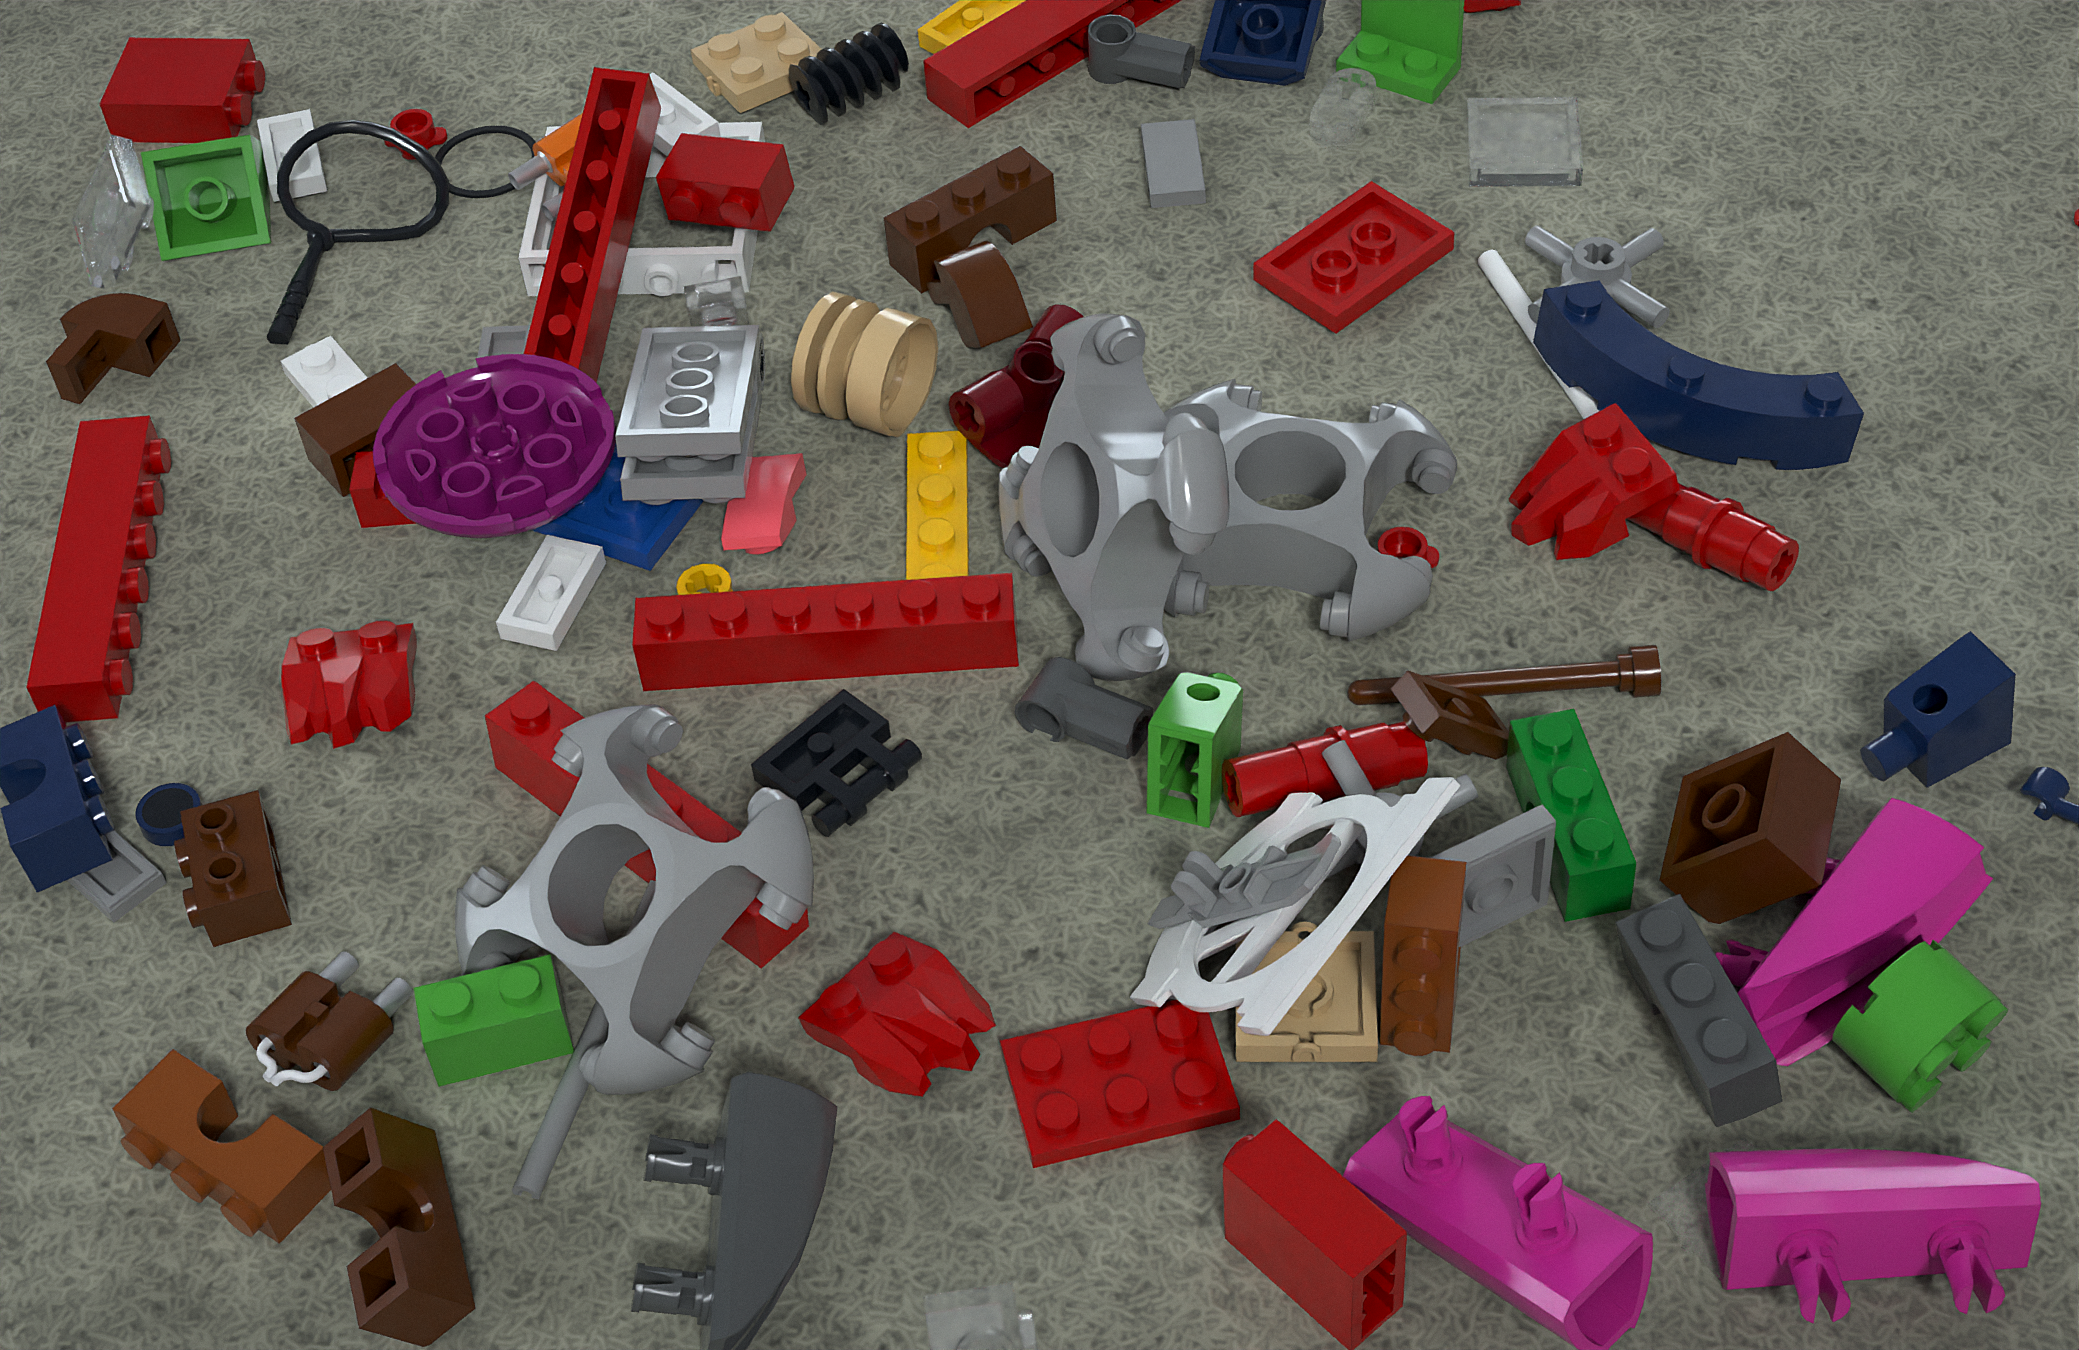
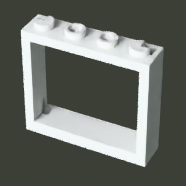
[519,122,765,296]

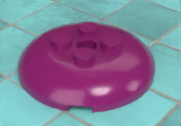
[373,354,616,538]

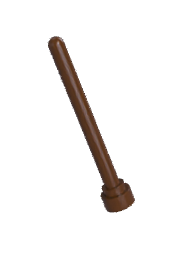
[1347,645,1661,705]

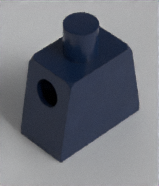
[1860,631,2016,788]

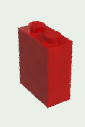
[100,37,265,143]
[1223,1119,1407,1350]

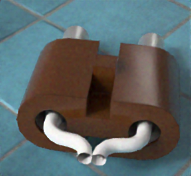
[246,952,413,1091]

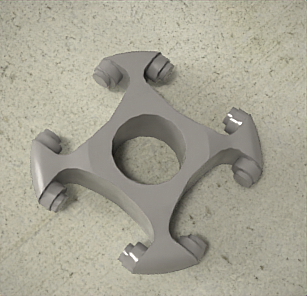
[998,313,1230,681]
[1164,379,1457,642]
[455,704,814,1095]

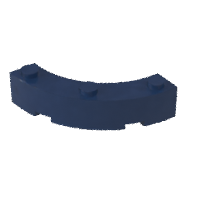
[1533,280,1864,470]

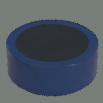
[135,783,202,846]

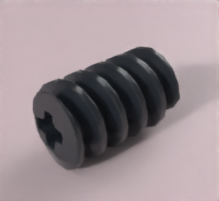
[789,22,909,125]

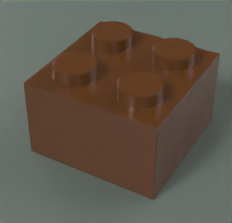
[1659,732,1841,924]

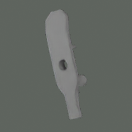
[1148,832,1341,929]

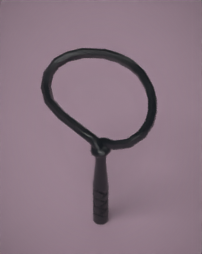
[267,120,449,345]

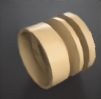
[791,292,938,437]

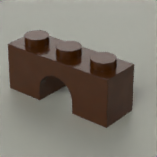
[883,146,1057,294]
[323,1107,476,1347]

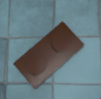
[1391,670,1509,760]

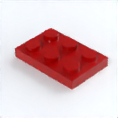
[1253,181,1455,334]
[1000,1000,1240,1168]

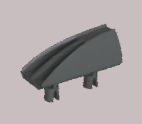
[631,1072,837,1350]

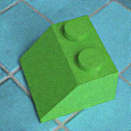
[141,135,271,261]

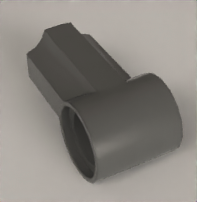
[1088,14,1195,88]
[1014,657,1153,759]

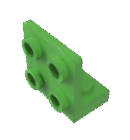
[1336,0,1464,104]

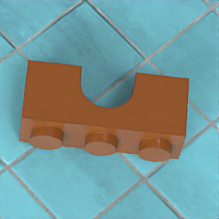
[1380,855,1467,1056]
[112,1049,331,1244]

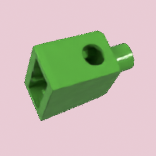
[1147,672,1243,828]

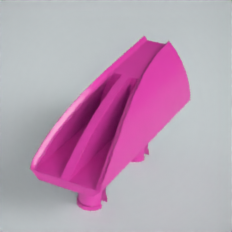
[1715,798,1993,1066]
[1343,1096,1653,1350]
[1705,1149,2041,1324]

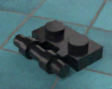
[751,689,922,837]

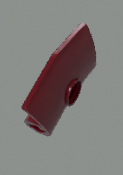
[949,304,1084,469]

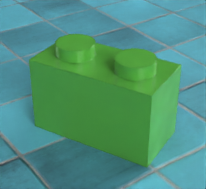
[414,954,574,1087]

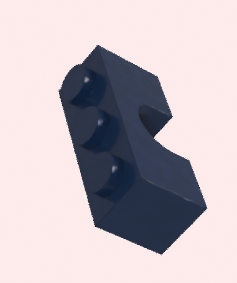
[0,705,115,893]

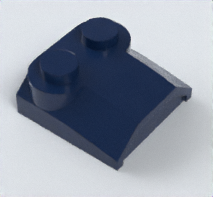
[1199,0,1326,86]

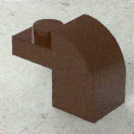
[925,241,1033,348]
[46,293,181,404]

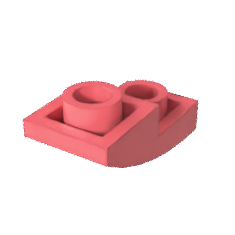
[721,453,807,554]

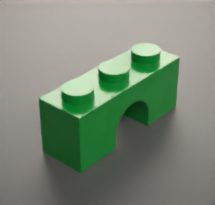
[1506,709,1637,922]

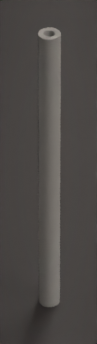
[512,880,655,1199]

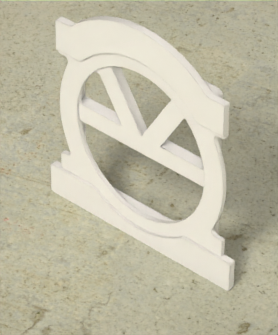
[1130,777,1460,1036]

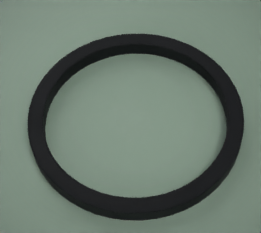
[434,126,536,198]

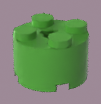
[1832,940,2008,1113]

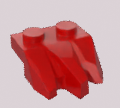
[1509,403,1680,560]
[281,621,417,749]
[798,932,996,1097]

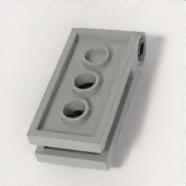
[615,325,765,505]

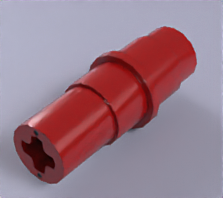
[1627,483,1799,591]
[1221,721,1428,817]

